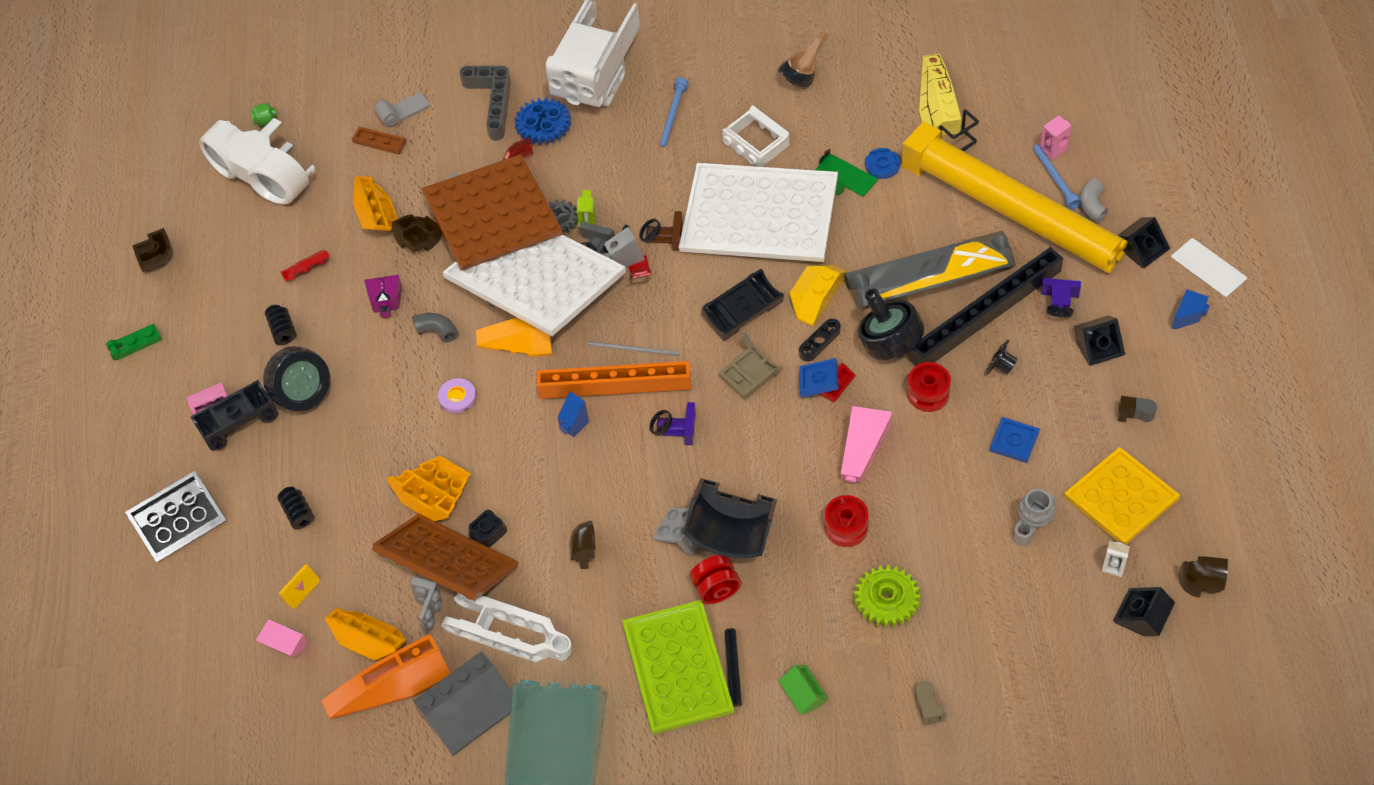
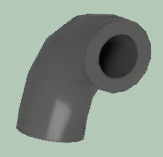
[412,312,459,342]

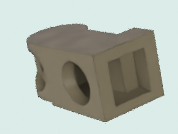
[915,681,945,726]

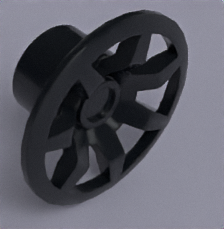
[985,339,1018,375]

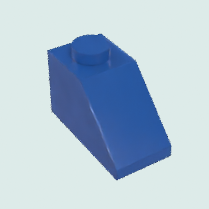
[1172,289,1210,330]
[557,392,589,437]

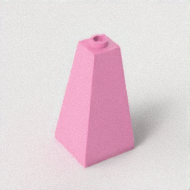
[841,406,892,483]

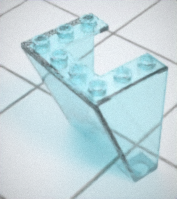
[504,680,607,785]

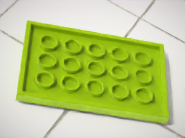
[622,600,734,735]

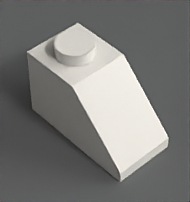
[1102,541,1130,577]

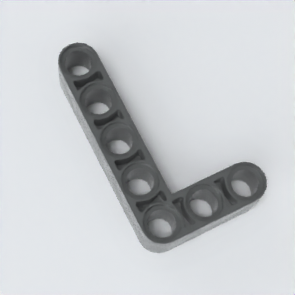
[460,66,511,141]

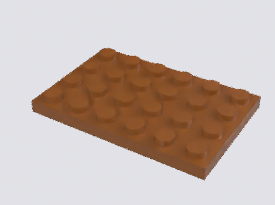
[372,514,518,601]

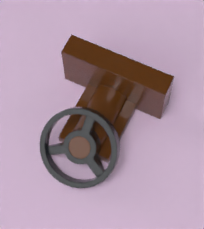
[639,211,683,251]

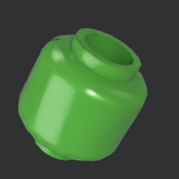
[250,103,277,127]

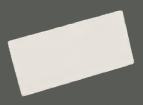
[1171,238,1247,297]

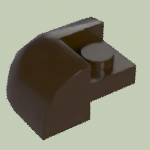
[392,214,442,252]
[132,228,171,272]
[570,521,596,569]
[1178,556,1228,598]

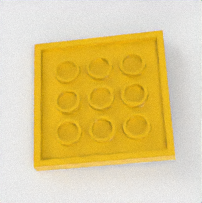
[1064,447,1180,545]

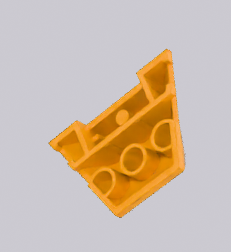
[387,456,471,521]

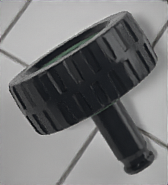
[858,288,924,360]
[263,346,330,412]

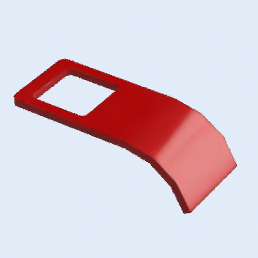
[628,255,652,278]

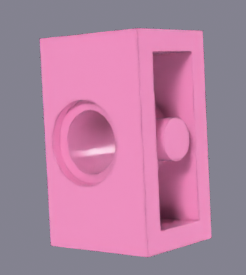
[1040,116,1071,160]

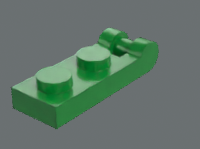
[106,323,162,360]

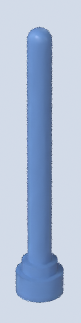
[660,77,689,147]
[1033,144,1081,210]

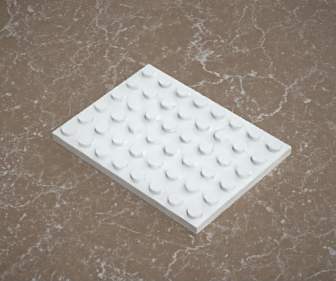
[679,163,838,262]
[443,235,626,336]

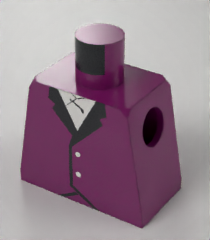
[364,275,402,318]

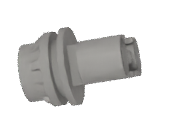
[1013,489,1056,546]

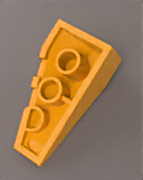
[476,318,552,357]

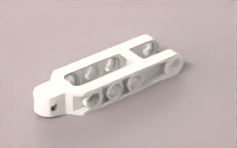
[441,593,573,663]

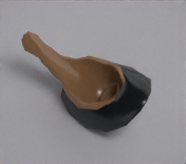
[778,31,828,87]

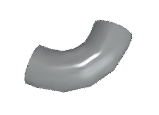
[1080,178,1108,224]

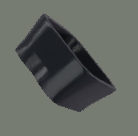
[468,510,507,548]

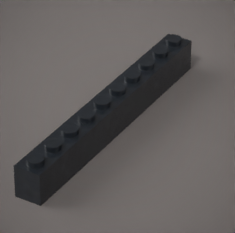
[909,247,1063,365]

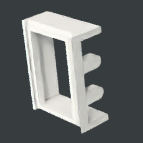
[722,105,790,167]

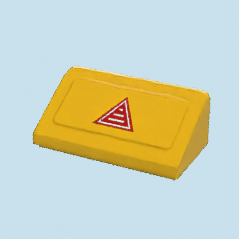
[279,564,320,609]

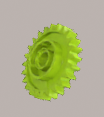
[854,565,921,628]

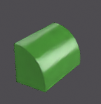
[779,665,829,715]

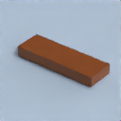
[352,126,406,155]

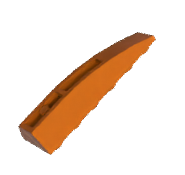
[321,634,451,719]

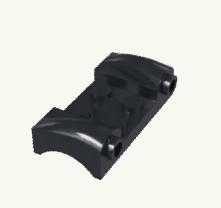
[701,269,784,341]
[190,380,278,451]

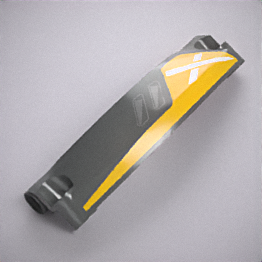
[844,231,1016,308]

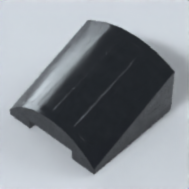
[683,478,777,558]

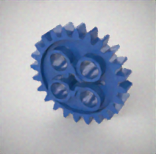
[515,97,571,145]

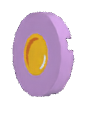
[438,378,476,413]

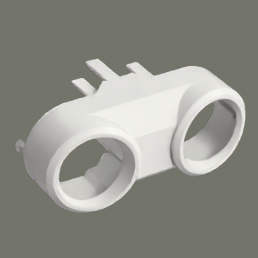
[199,118,315,204]

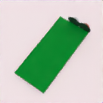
[815,149,879,197]

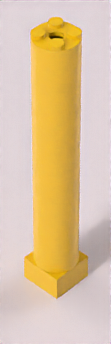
[902,121,1128,274]

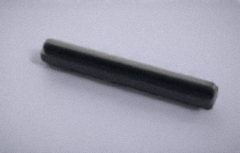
[725,628,742,707]

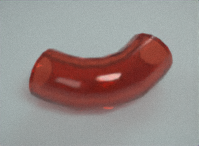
[502,138,533,160]

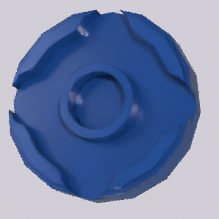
[865,148,900,179]

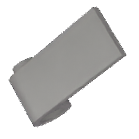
[374,92,430,126]

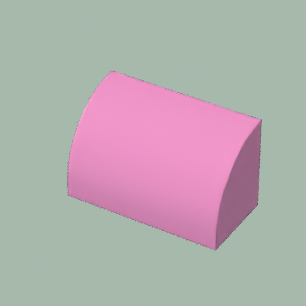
[186,382,228,415]
[256,619,308,657]

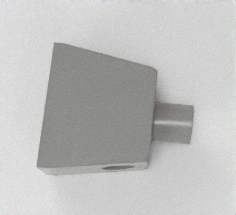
[603,227,645,267]

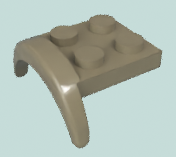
[719,333,783,400]

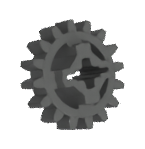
[549,199,578,234]

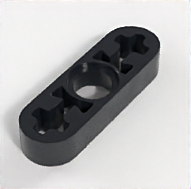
[799,319,841,362]

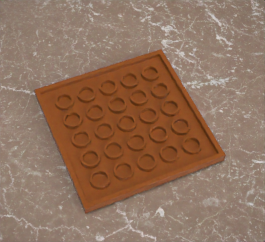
[421,154,563,271]

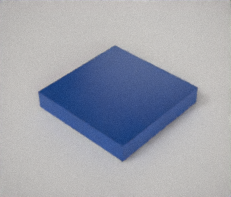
[800,358,839,398]
[989,417,1040,463]

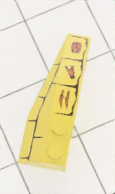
[919,54,962,136]

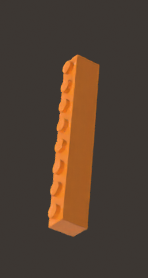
[537,361,691,399]

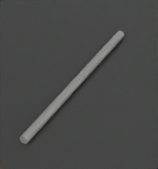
[587,341,679,356]

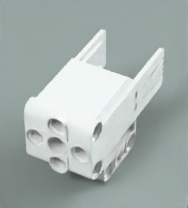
[546,0,640,108]

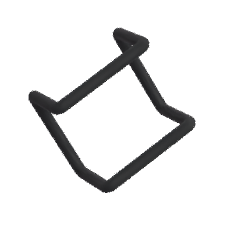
[939,109,979,151]

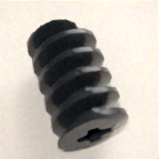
[264,305,297,345]
[277,487,315,530]

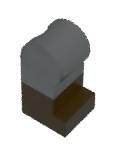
[1118,396,1157,422]

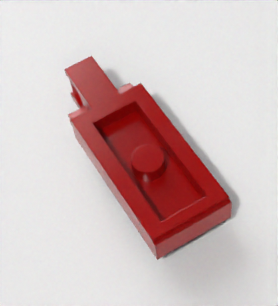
[280,250,330,281]

